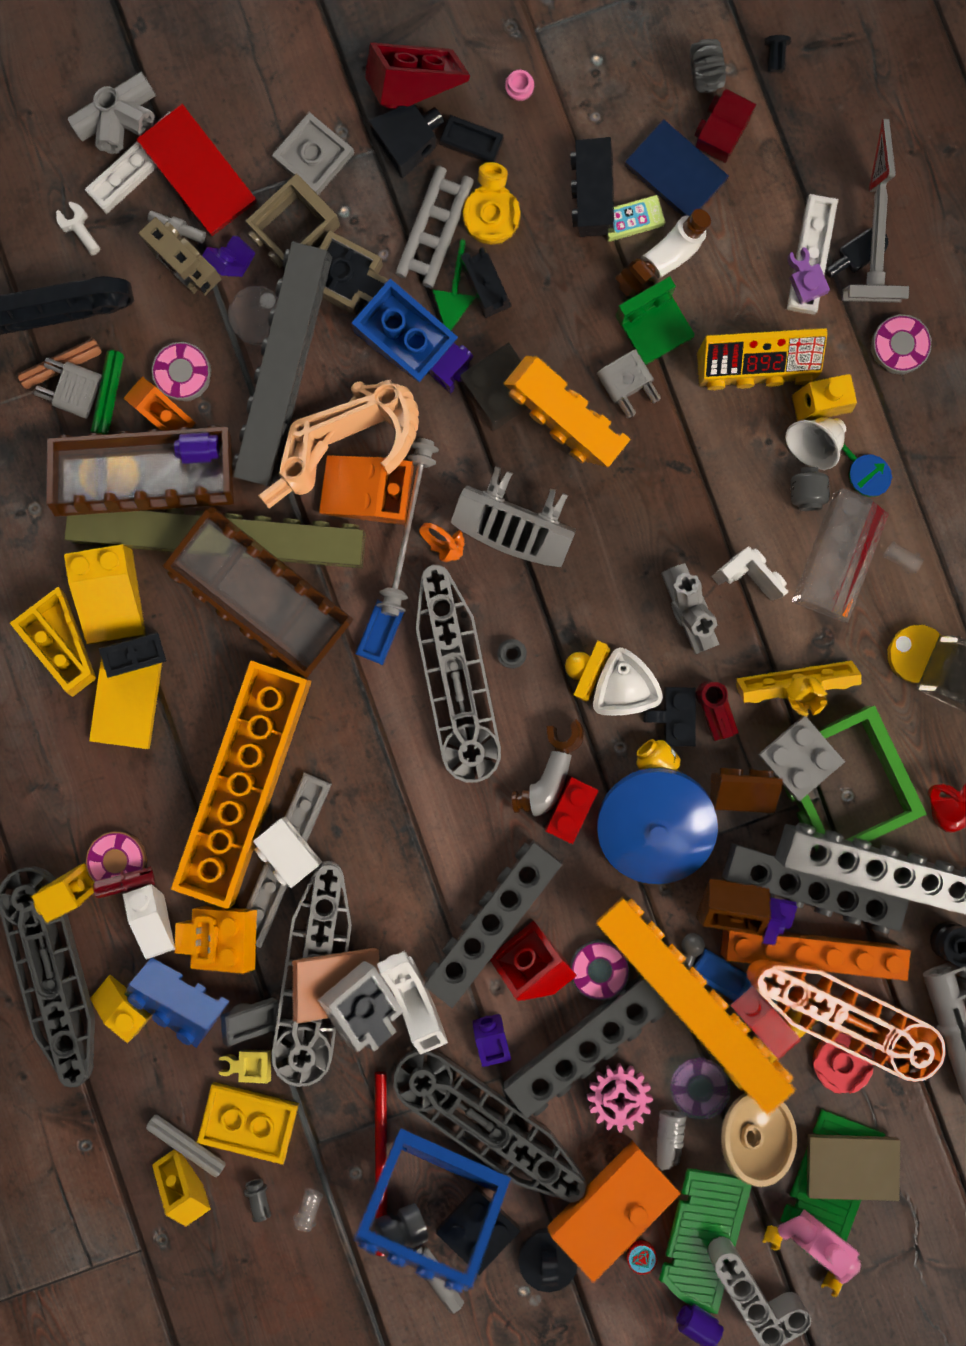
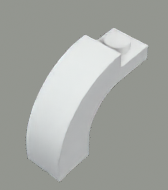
[377,951,448,1055]

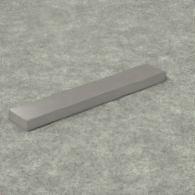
[245,772,332,948]

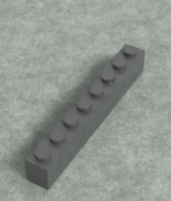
[232,241,332,486]

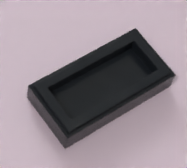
[440,115,504,163]

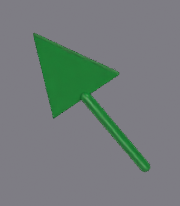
[433,239,476,330]

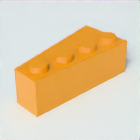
[503,356,631,467]

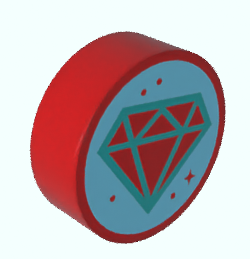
[626,1240,657,1275]

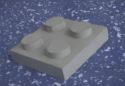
[758,716,845,801]

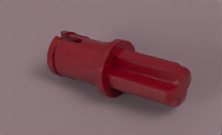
[93,866,156,899]

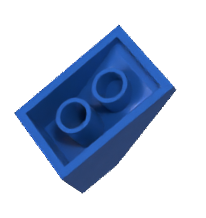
[351,278,458,383]

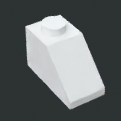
[123,884,175,959]

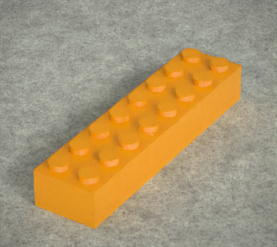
[171,660,312,909]
[596,897,796,1116]

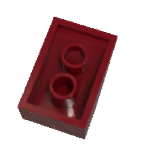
[365,42,470,108]

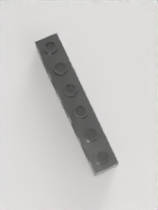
[424,840,562,1008]
[722,843,909,934]
[504,974,668,1119]

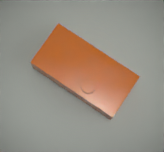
[547,1140,681,1283]

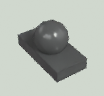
[220,997,280,1046]

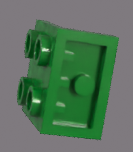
[615,276,695,365]

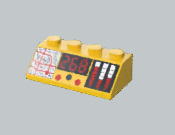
[697,328,827,390]

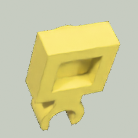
[219,1049,271,1083]

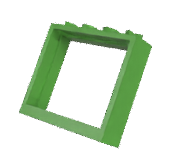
[784,706,927,855]

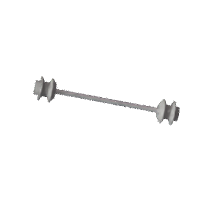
[376,438,439,617]

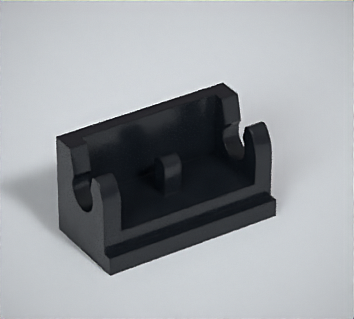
[461,247,512,318]
[99,632,167,678]

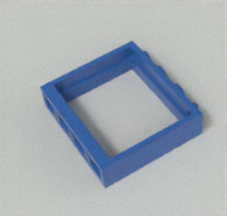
[353,1128,511,1293]

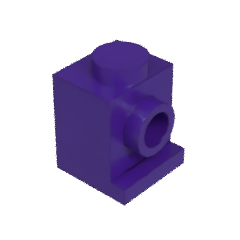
[429,343,474,394]

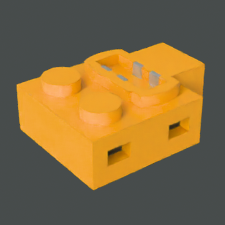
[175,906,257,974]

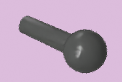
[681,933,705,970]

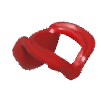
[928,783,966,833]

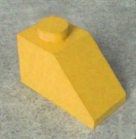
[31,863,94,923]
[90,975,152,1043]
[152,1149,211,1227]

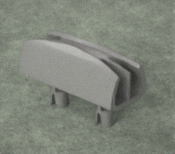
[451,466,576,567]

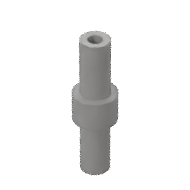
[147,210,206,243]

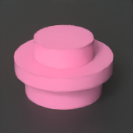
[505,70,534,101]

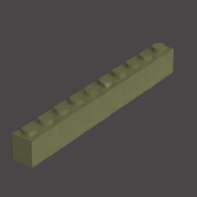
[64,508,366,569]

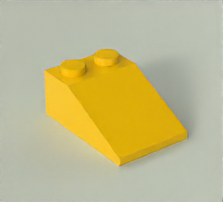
[64,544,146,644]

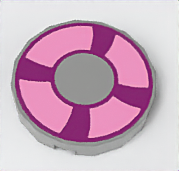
[871,315,932,374]
[152,342,211,401]

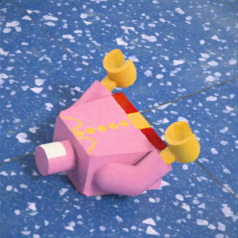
[762,1209,861,1297]

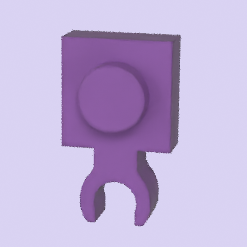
[787,247,830,305]

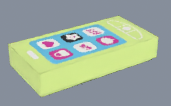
[607,195,665,242]

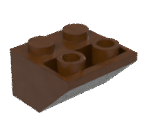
[710,768,783,813]
[696,879,771,936]

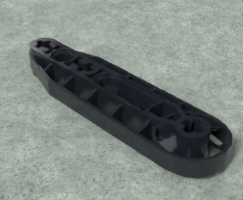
[0,276,134,335]

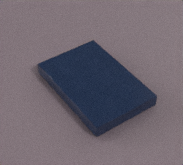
[624,119,729,217]

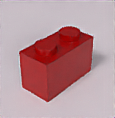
[544,776,599,845]

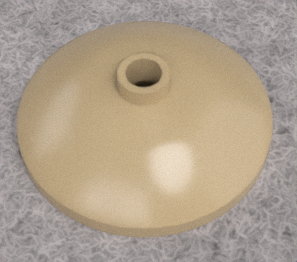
[721,1093,797,1187]

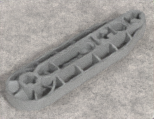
[416,565,501,783]
[272,861,352,1087]

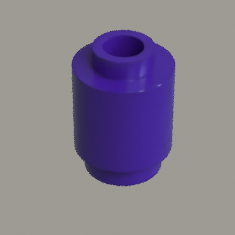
[174,432,220,464]
[676,1304,723,1346]

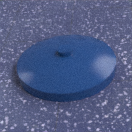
[597,768,718,884]

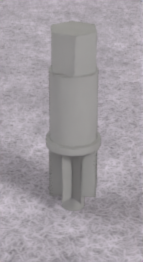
[414,1246,465,1314]

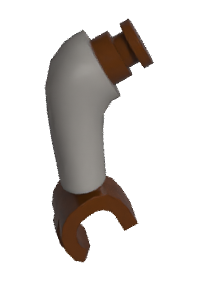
[512,719,584,816]

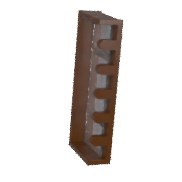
[46,425,234,516]
[163,507,354,679]

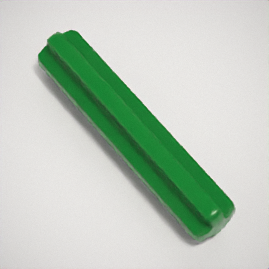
[91,350,124,435]

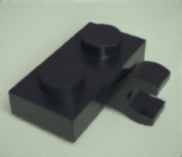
[644,687,696,747]

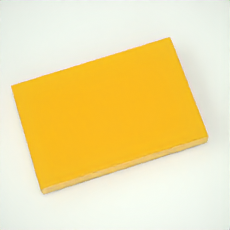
[89,659,162,749]
[197,1082,299,1165]

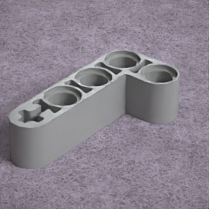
[707,1237,811,1346]

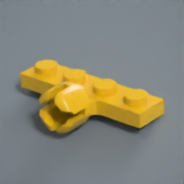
[736,660,861,716]

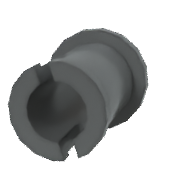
[244,1179,272,1222]

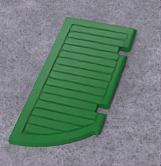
[780,1109,885,1266]
[659,1168,752,1314]

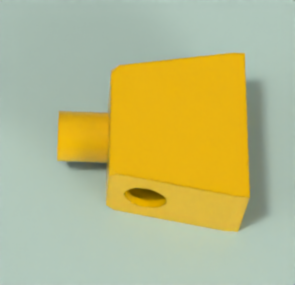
[791,374,857,421]

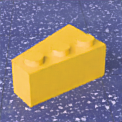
[10,586,96,697]

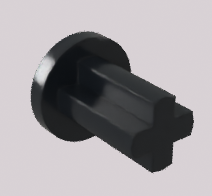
[764,35,791,73]

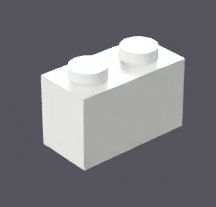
[253,816,322,888]

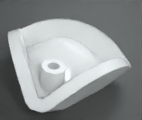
[593,648,663,716]

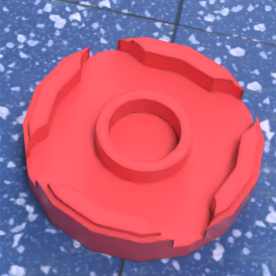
[812,1032,874,1094]

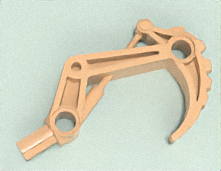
[258,380,419,509]

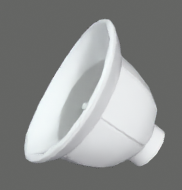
[785,418,846,470]

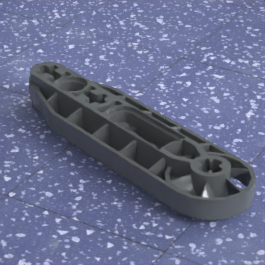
[0,866,95,1088]
[394,1049,586,1202]

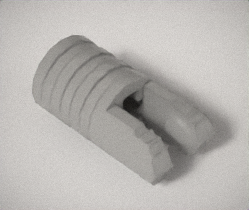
[656,1110,686,1171]

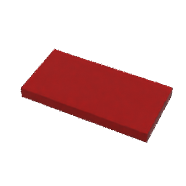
[136,104,257,237]

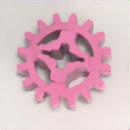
[587,1063,653,1133]

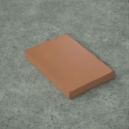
[293,948,379,1023]

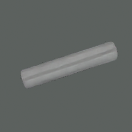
[146,1115,226,1177]

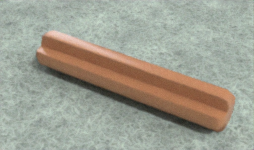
[17,338,102,389]

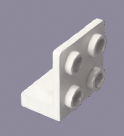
[711,546,788,601]

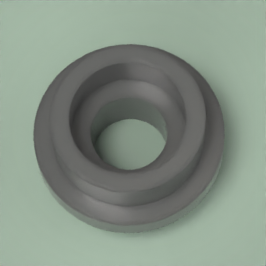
[497,639,527,669]

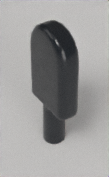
[825,228,889,278]

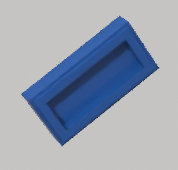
[355,600,405,665]
[693,948,752,1002]

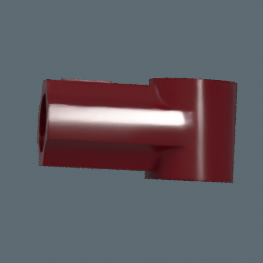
[696,681,739,741]

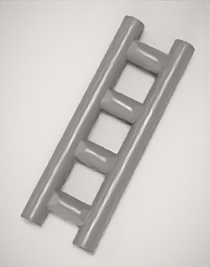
[395,166,474,288]

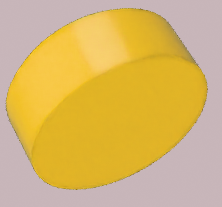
[478,162,508,189]

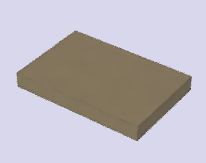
[806,1134,900,1201]

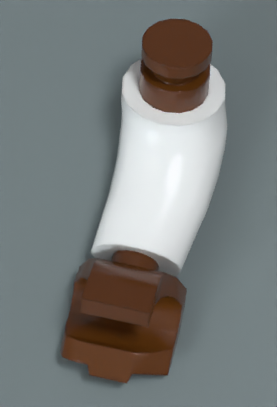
[616,209,711,298]

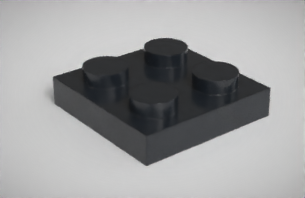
[436,1186,520,1275]

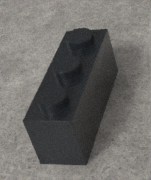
[570,137,615,237]

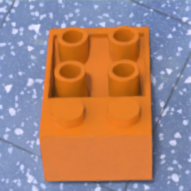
[319,455,414,525]

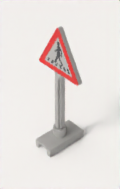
[842,119,909,302]

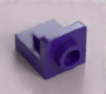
[202,236,255,277]
[762,897,797,945]
[472,1014,511,1067]

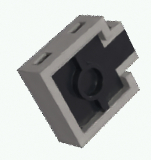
[318,961,403,1052]

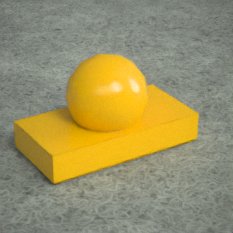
[565,641,611,702]

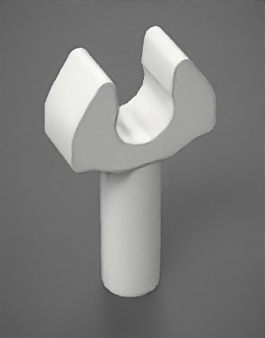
[56,202,100,255]

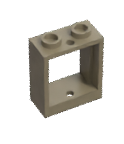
[245,173,340,269]

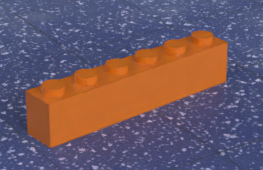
[721,929,911,981]

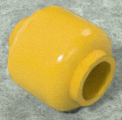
[636,739,681,771]

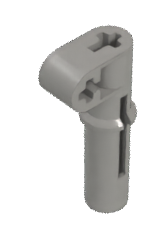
[923,962,966,1105]

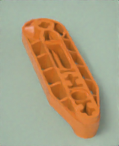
[747,959,946,1082]

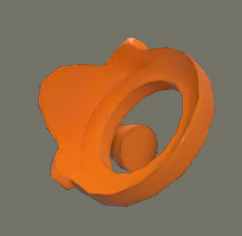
[419,523,465,562]

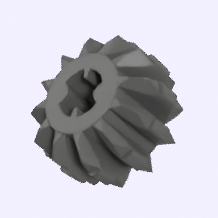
[690,39,726,93]

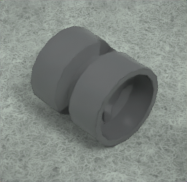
[374,1203,428,1257]

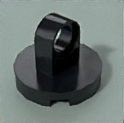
[518,1228,578,1293]

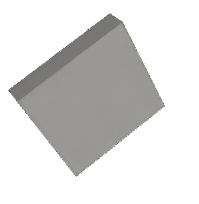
[272,112,354,195]

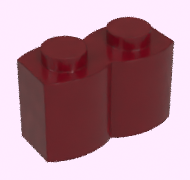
[694,88,757,163]

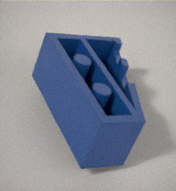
[124,958,229,1048]

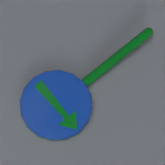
[842,444,892,497]

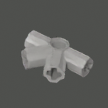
[68,71,156,154]
[661,563,720,654]

